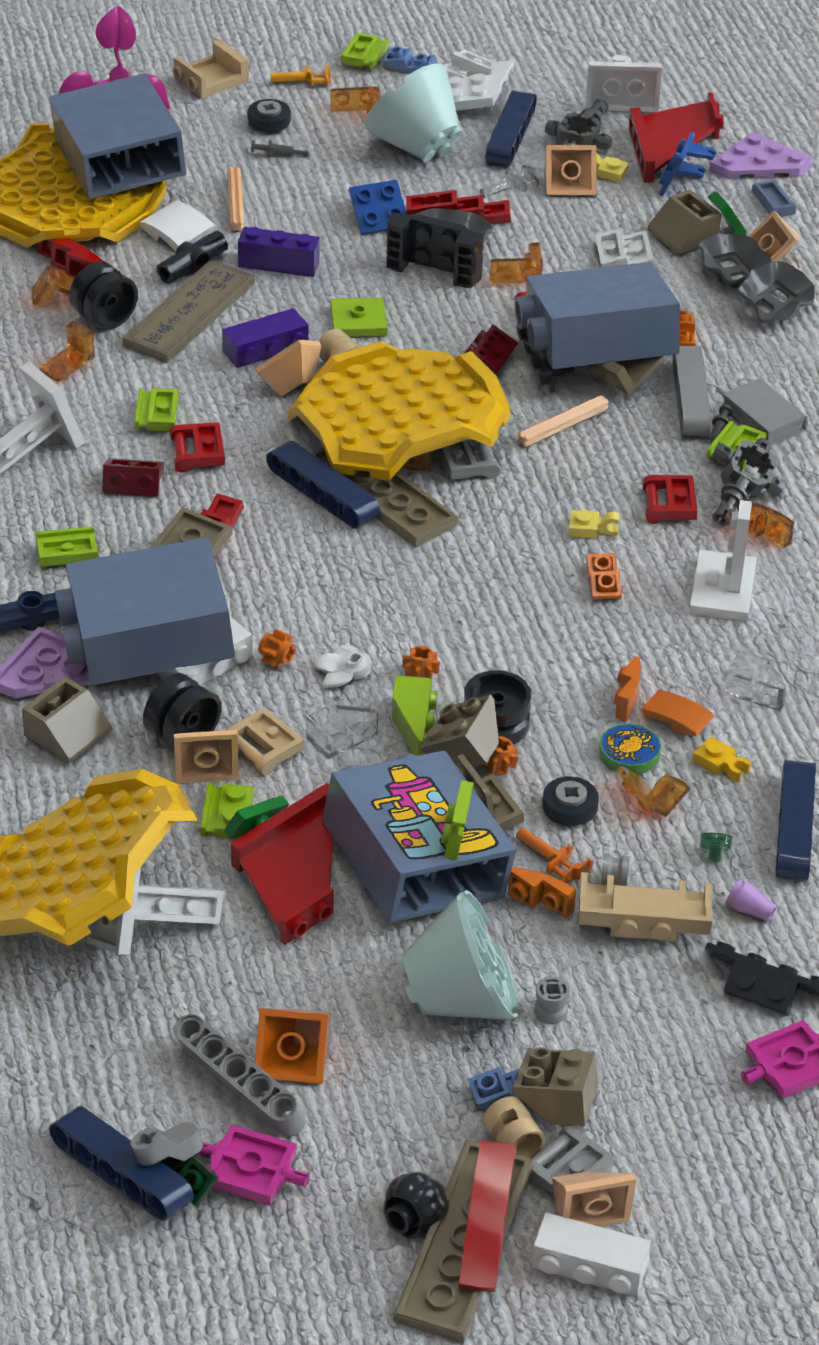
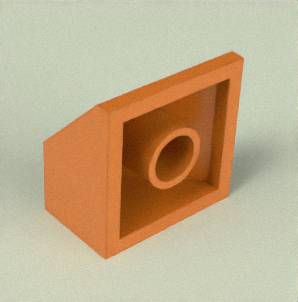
[255,1008,331,1084]

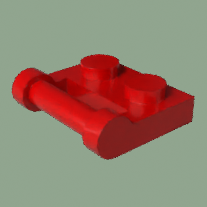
[170,422,225,472]
[642,475,698,524]

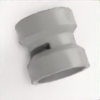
[534,976,570,1024]

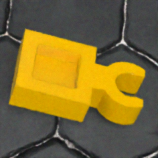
[692,736,751,782]

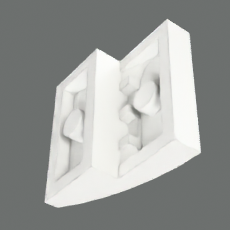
[443,50,493,78]
[140,201,215,251]
[595,229,656,268]

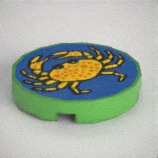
[599,723,662,773]

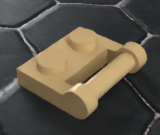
[225,707,304,775]

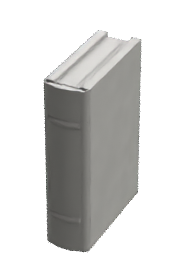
[722,378,808,445]

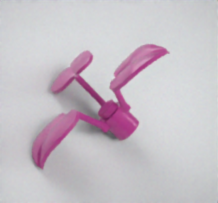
[59,6,170,111]

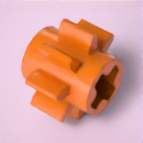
[258,629,296,668]
[402,645,440,678]
[481,736,519,775]

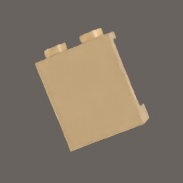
[173,39,249,98]

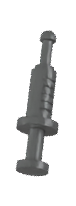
[250,140,309,157]
[707,404,733,449]

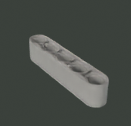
[673,346,711,436]
[174,1014,306,1136]

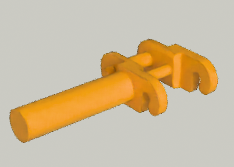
[270,64,331,87]

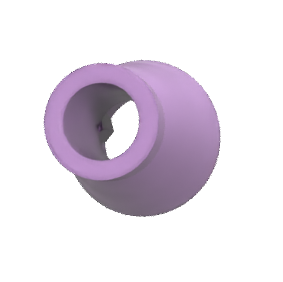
[726,880,777,922]

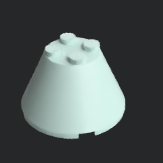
[365,64,463,162]
[397,890,519,1020]

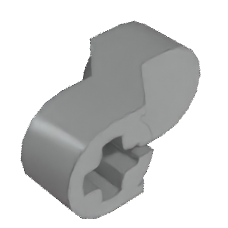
[130,1122,203,1166]

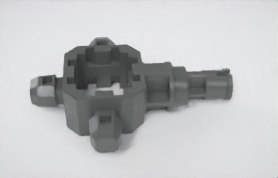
[545,99,612,150]
[712,438,786,526]

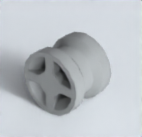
[601,854,629,886]

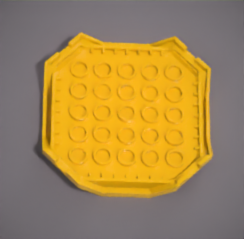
[0,123,166,248]
[288,341,511,480]
[0,768,198,946]

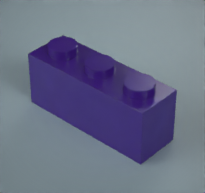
[238,227,320,277]
[222,308,309,368]

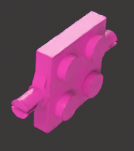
[740,1020,819,1099]
[198,1125,310,1206]

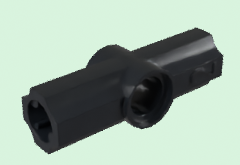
[156,230,228,284]

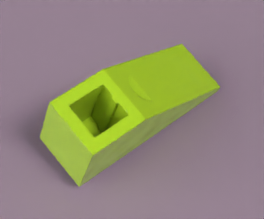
[392,675,437,756]

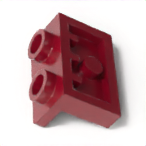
[465,324,518,375]
[102,458,164,497]

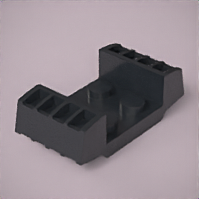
[386,212,484,288]

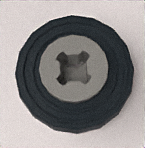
[247,99,291,132]
[542,776,599,826]

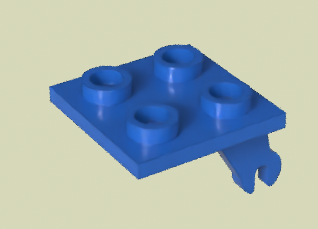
[659,132,717,196]
[348,179,407,235]

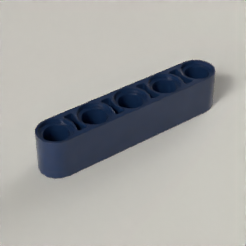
[485,90,537,167]
[266,441,380,529]
[775,760,816,880]
[49,1106,194,1221]

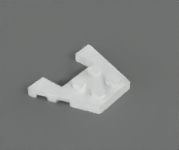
[449,60,514,111]

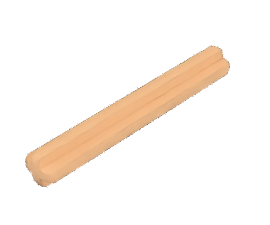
[227,167,244,231]
[518,395,609,447]

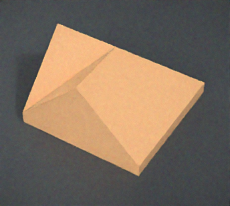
[544,145,597,196]
[748,210,802,261]
[255,340,321,397]
[174,730,238,784]
[552,1171,636,1227]

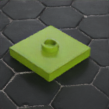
[331,297,387,337]

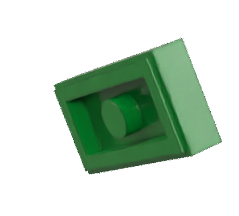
[224,796,289,839]

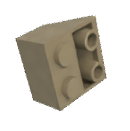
[647,189,722,255]
[22,676,112,763]
[420,694,499,767]
[513,1047,598,1127]

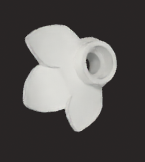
[313,645,372,688]

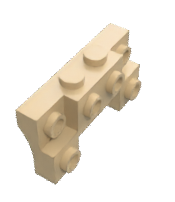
[578,872,712,941]

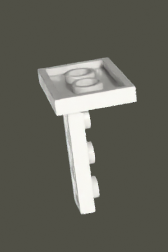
[586,55,662,112]
[0,361,85,474]
[689,500,757,622]
[86,867,224,955]

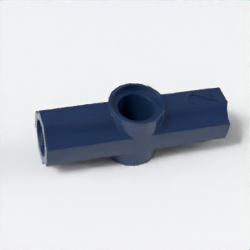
[0,591,60,631]

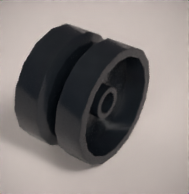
[69,261,138,330]
[464,670,531,745]
[143,673,222,748]

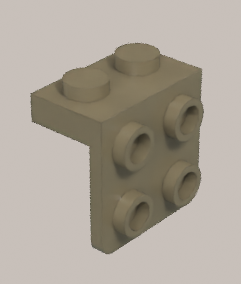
[587,356,664,396]
[456,754,524,831]

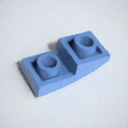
[382,47,437,74]
[467,1067,525,1109]

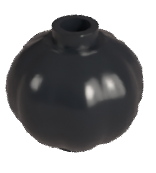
[383,1172,449,1239]

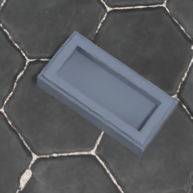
[752,180,796,217]

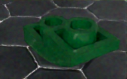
[161,1153,219,1207]

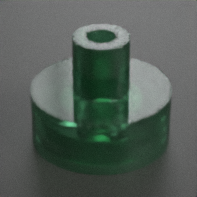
[699,832,733,862]

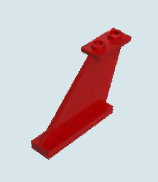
[628,92,724,183]
[231,783,334,945]

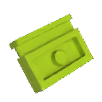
[341,32,389,70]
[135,388,179,432]
[706,420,767,471]
[35,526,98,567]
[440,780,474,860]
[200,783,254,839]

